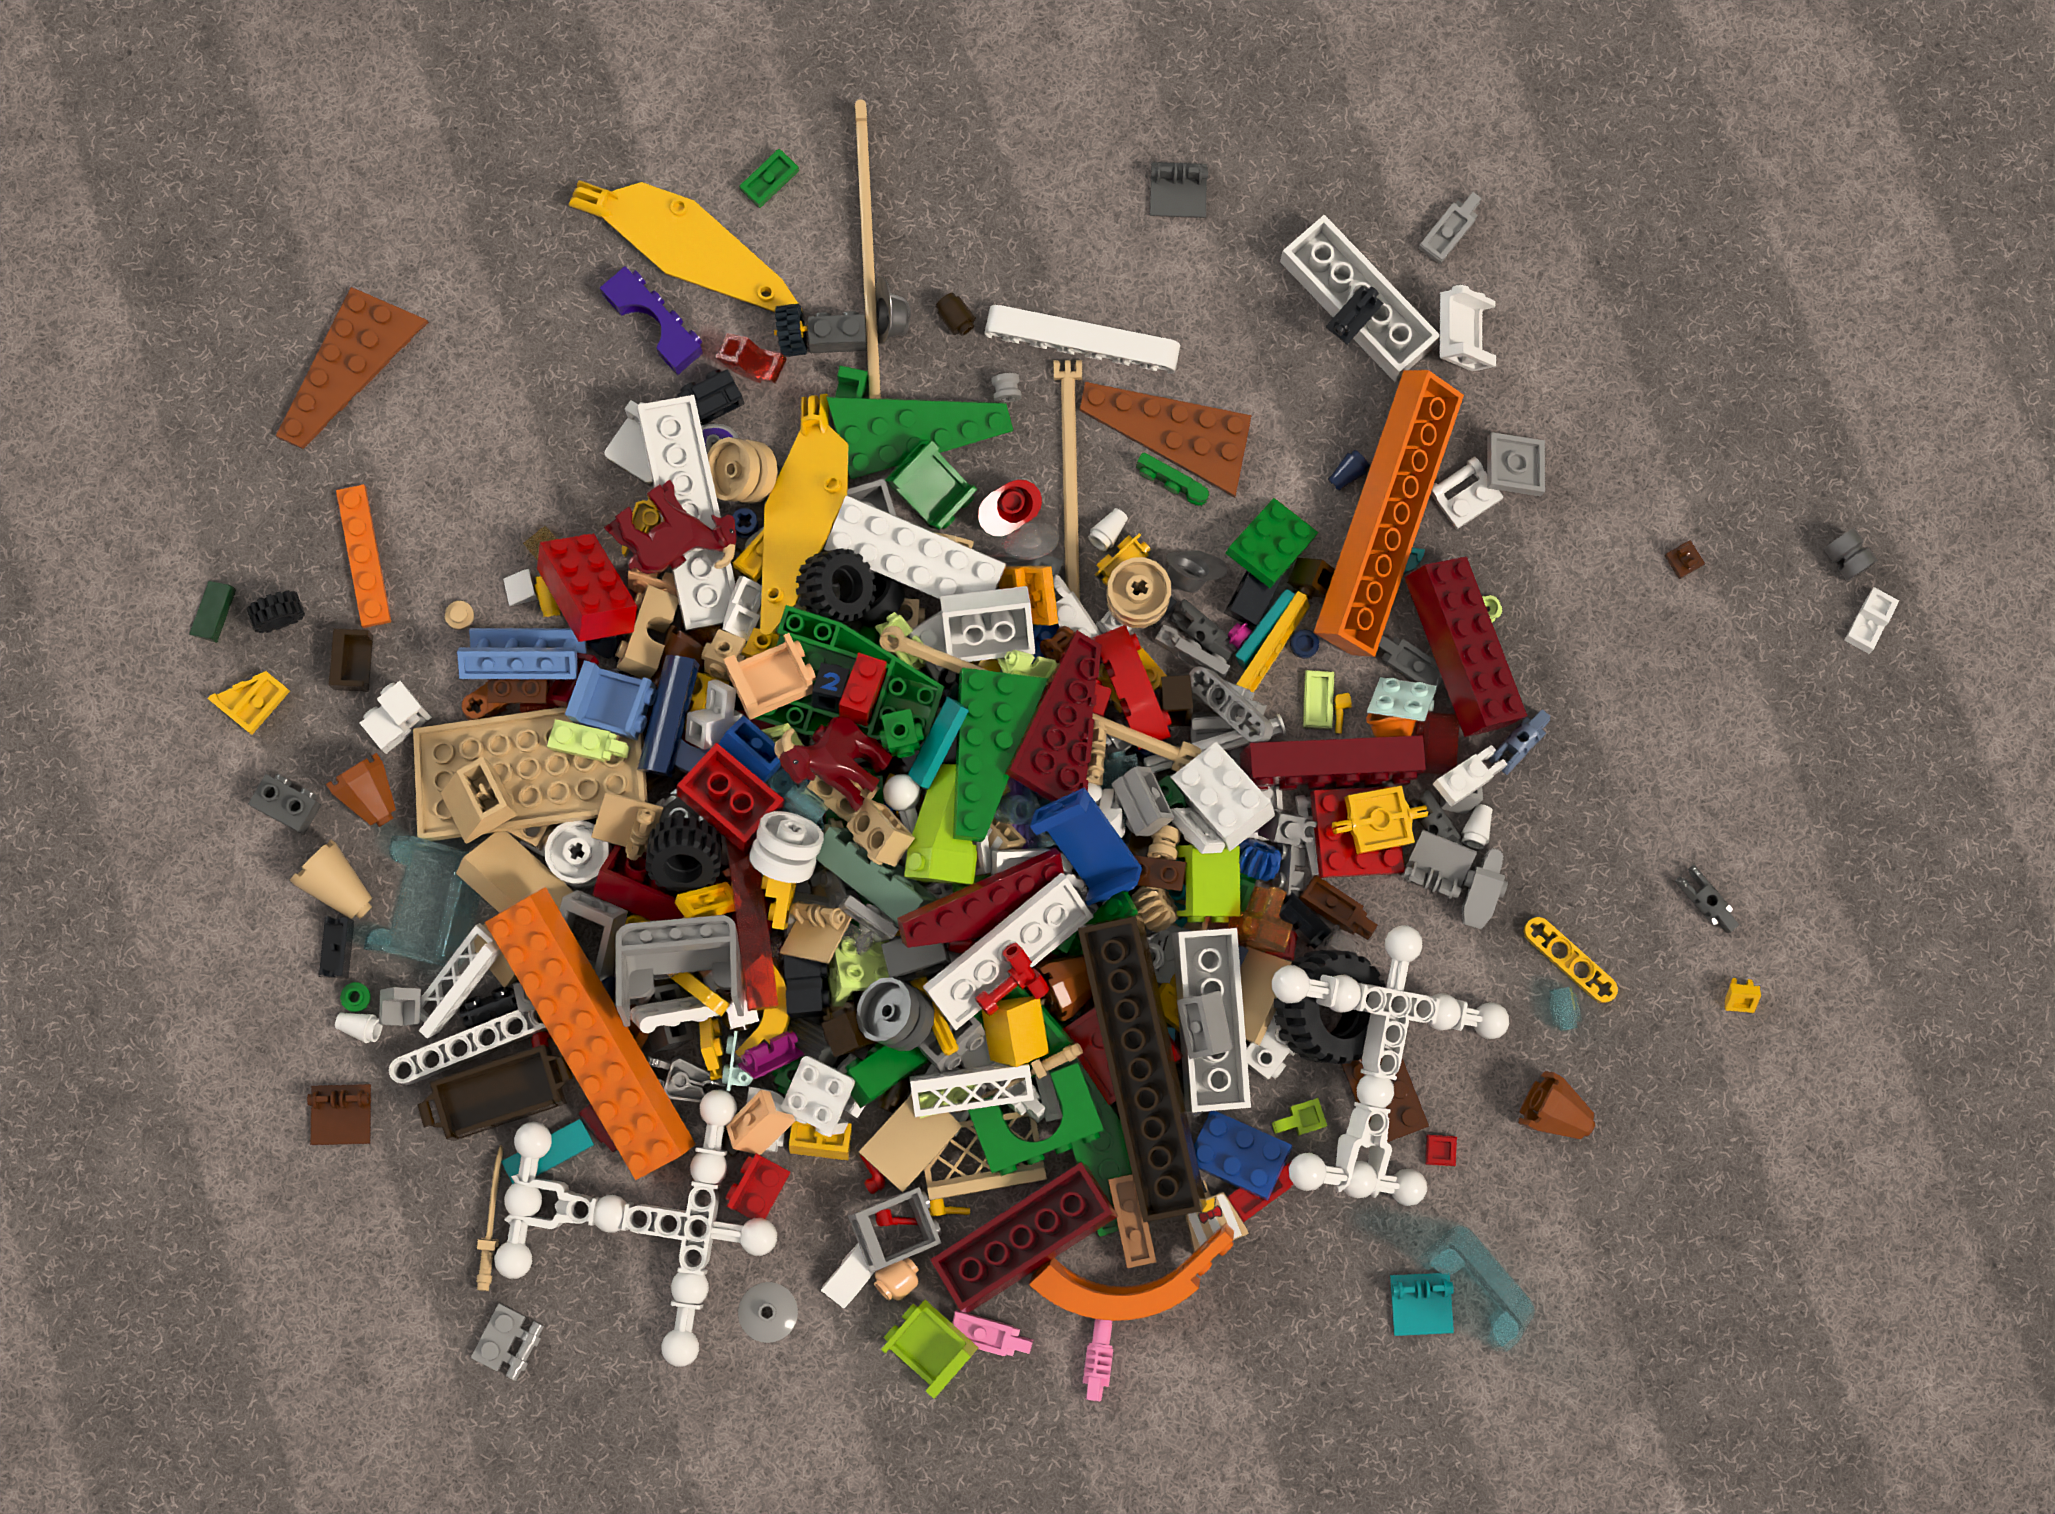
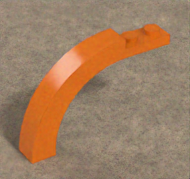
[1029,1223,1234,1321]

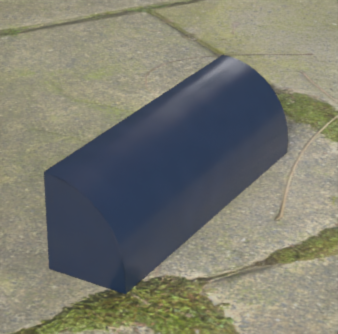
[637,655,700,778]

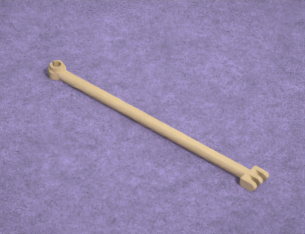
[855,99,881,399]
[1053,360,1082,639]
[879,626,1202,771]

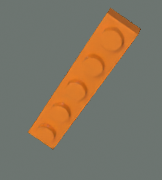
[336,484,391,628]

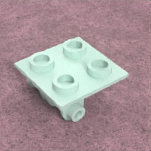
[1367,677,1437,721]
[722,1030,753,1091]

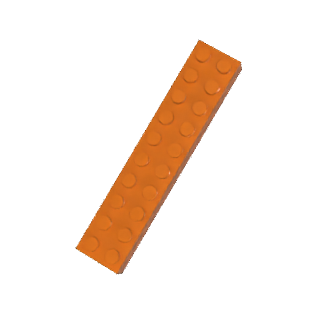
[1313,370,1464,657]
[485,887,696,1180]

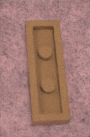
[1108,1174,1156,1268]

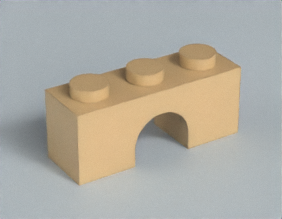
[615,584,679,679]

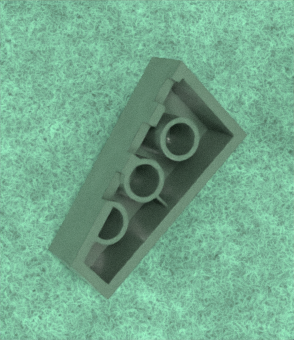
[816,827,938,927]

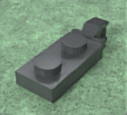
[1378,635,1443,695]

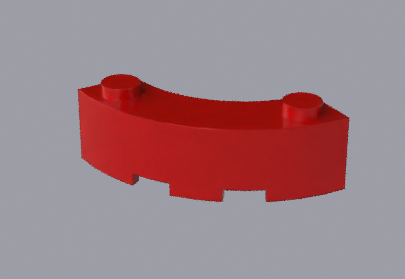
[1093,625,1172,750]

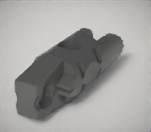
[1170,599,1238,661]
[1407,789,1463,846]
[1675,864,1739,933]

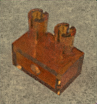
[1228,886,1293,953]

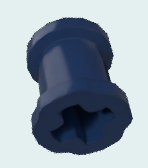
[732,508,759,539]

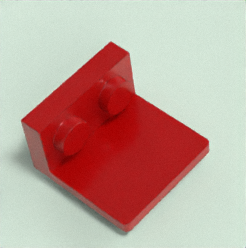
[725,1153,791,1219]

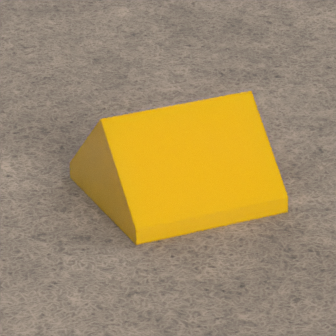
[981,996,1049,1067]

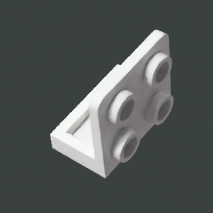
[604,400,653,484]
[780,1056,855,1137]

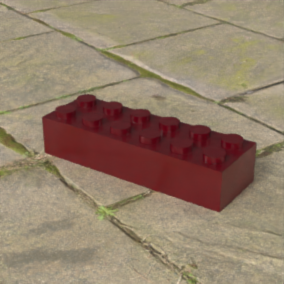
[1404,556,1527,737]
[1239,735,1426,792]
[592,844,776,964]
[930,1162,1118,1313]

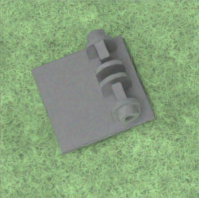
[1401,830,1477,899]

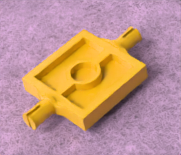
[1332,786,1428,854]

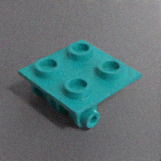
[1390,1273,1454,1336]

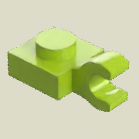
[1271,1098,1327,1136]

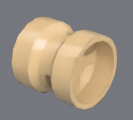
[1147,825,1181,861]

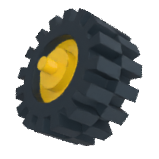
[774,303,808,357]

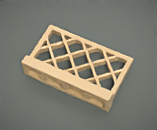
[924,1112,1047,1201]

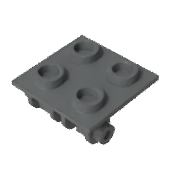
[1150,162,1208,218]

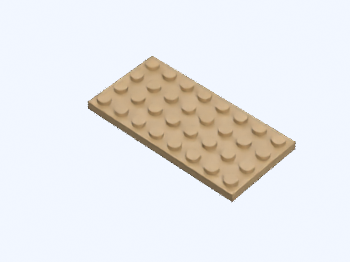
[413,707,648,843]

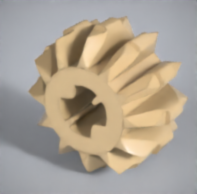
[1132,886,1179,933]

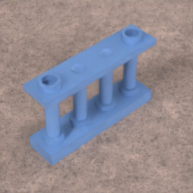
[457,628,587,679]

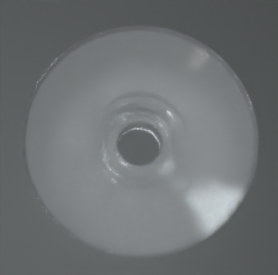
[1002,522,1059,560]

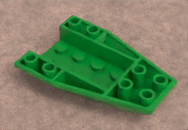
[754,605,945,742]

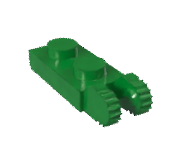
[1136,452,1210,507]

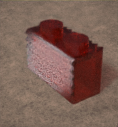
[1415,712,1459,775]

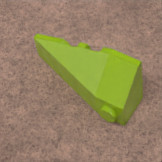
[904,764,977,885]

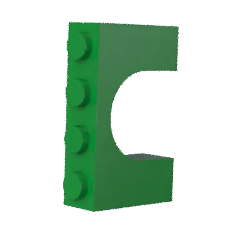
[968,1062,1104,1176]

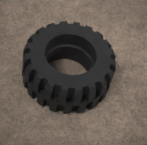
[1273,950,1386,1064]

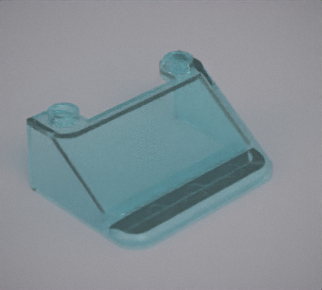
[363,836,480,967]

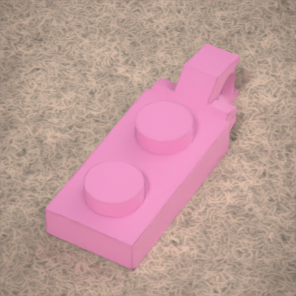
[952,1310,1033,1356]

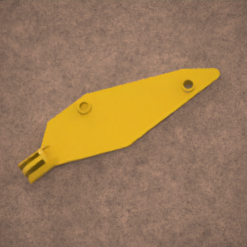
[569,180,803,312]
[760,394,848,636]

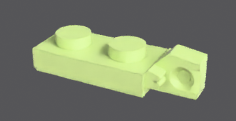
[547,719,631,762]

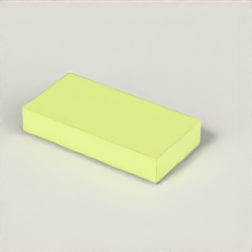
[1303,670,1334,730]

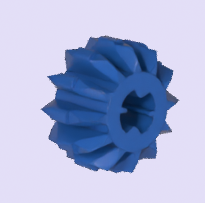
[1238,838,1282,881]

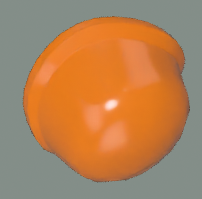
[1366,713,1417,737]

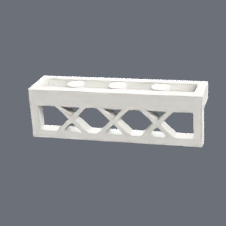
[419,923,502,1039]
[909,1063,1034,1117]

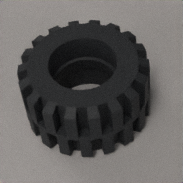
[796,548,876,623]
[645,815,722,894]

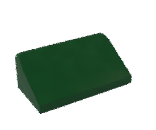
[189,581,236,643]

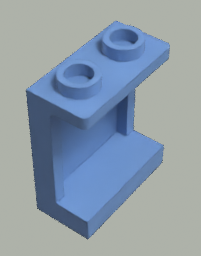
[565,660,657,740]

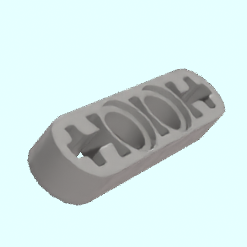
[1189,666,1273,743]

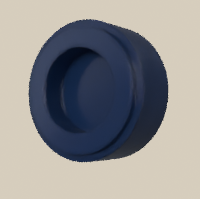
[1290,629,1319,659]

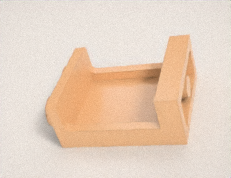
[723,633,816,720]

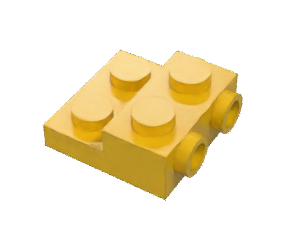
[761,875,797,930]

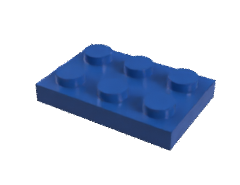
[1194,1111,1293,1201]

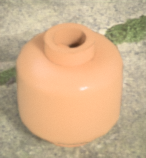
[874,1258,919,1301]

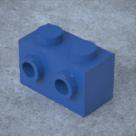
[719,715,781,783]

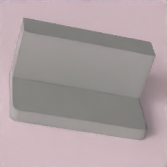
[1177,991,1233,1059]

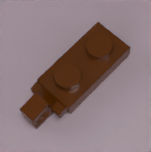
[1299,875,1378,940]

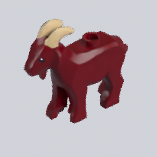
[604,480,737,575]
[774,716,893,812]

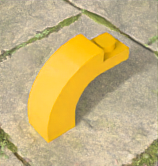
[735,954,790,1058]

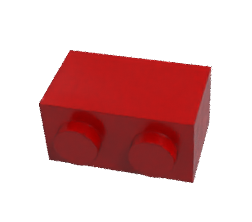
[839,653,887,727]

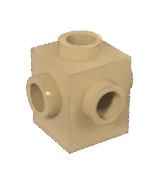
[701,629,746,681]

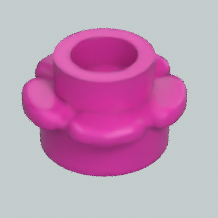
[1228,623,1253,649]

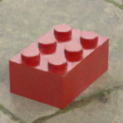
[677,743,784,852]

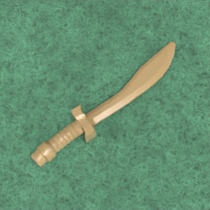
[955,1043,1083,1113]
[476,1145,503,1291]

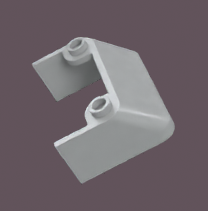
[616,915,744,1027]

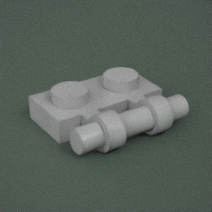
[471,1303,544,1381]

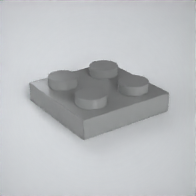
[1487,432,1545,497]

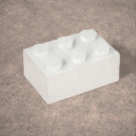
[940,586,1035,662]
[1171,741,1275,852]

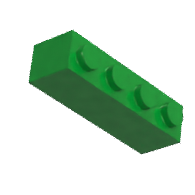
[845,1043,929,1108]

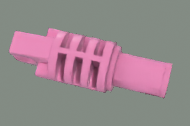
[1083,1319,1114,1402]

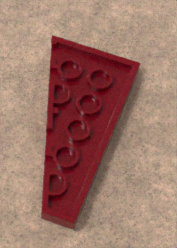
[1005,630,1102,802]
[897,848,1064,948]

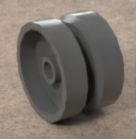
[856,977,934,1051]

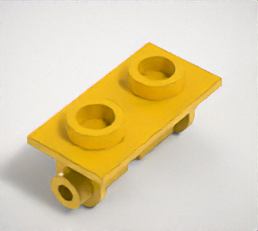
[1095,533,1151,586]

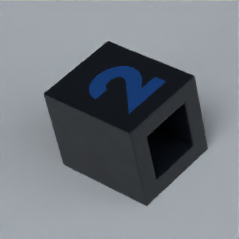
[812,663,850,714]

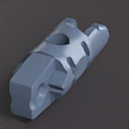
[1488,709,1551,775]

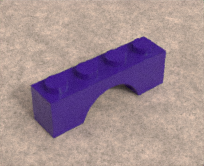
[600,266,703,375]

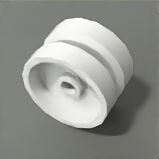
[750,811,824,883]
[545,820,613,888]

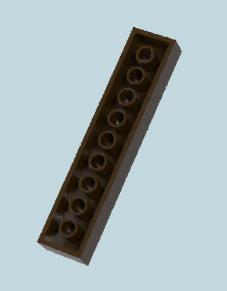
[1078,913,1207,1223]

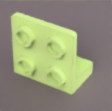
[827,937,889,1007]

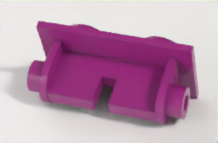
[738,1031,804,1079]

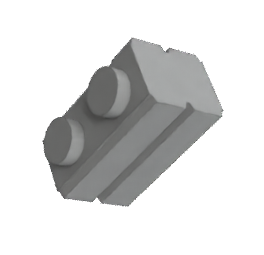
[1111,766,1175,836]

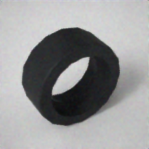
[858,572,905,628]

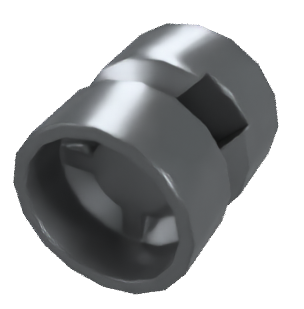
[1824,528,1878,581]

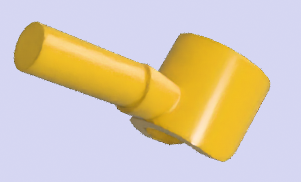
[1334,693,1352,734]
[929,1198,970,1216]

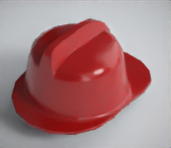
[978,479,1042,536]

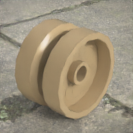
[707,437,778,504]
[1106,557,1171,628]

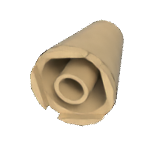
[290,839,372,919]

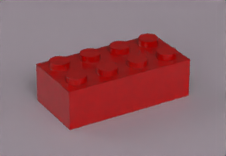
[537,533,637,642]

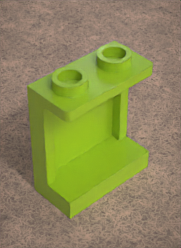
[1176,845,1240,923]
[881,1299,979,1399]

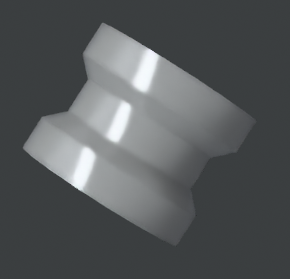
[991,373,1022,402]

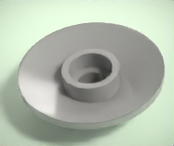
[738,1282,798,1343]

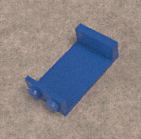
[1030,787,1142,906]

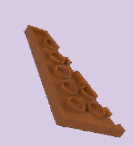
[276,287,429,449]
[1079,382,1252,498]

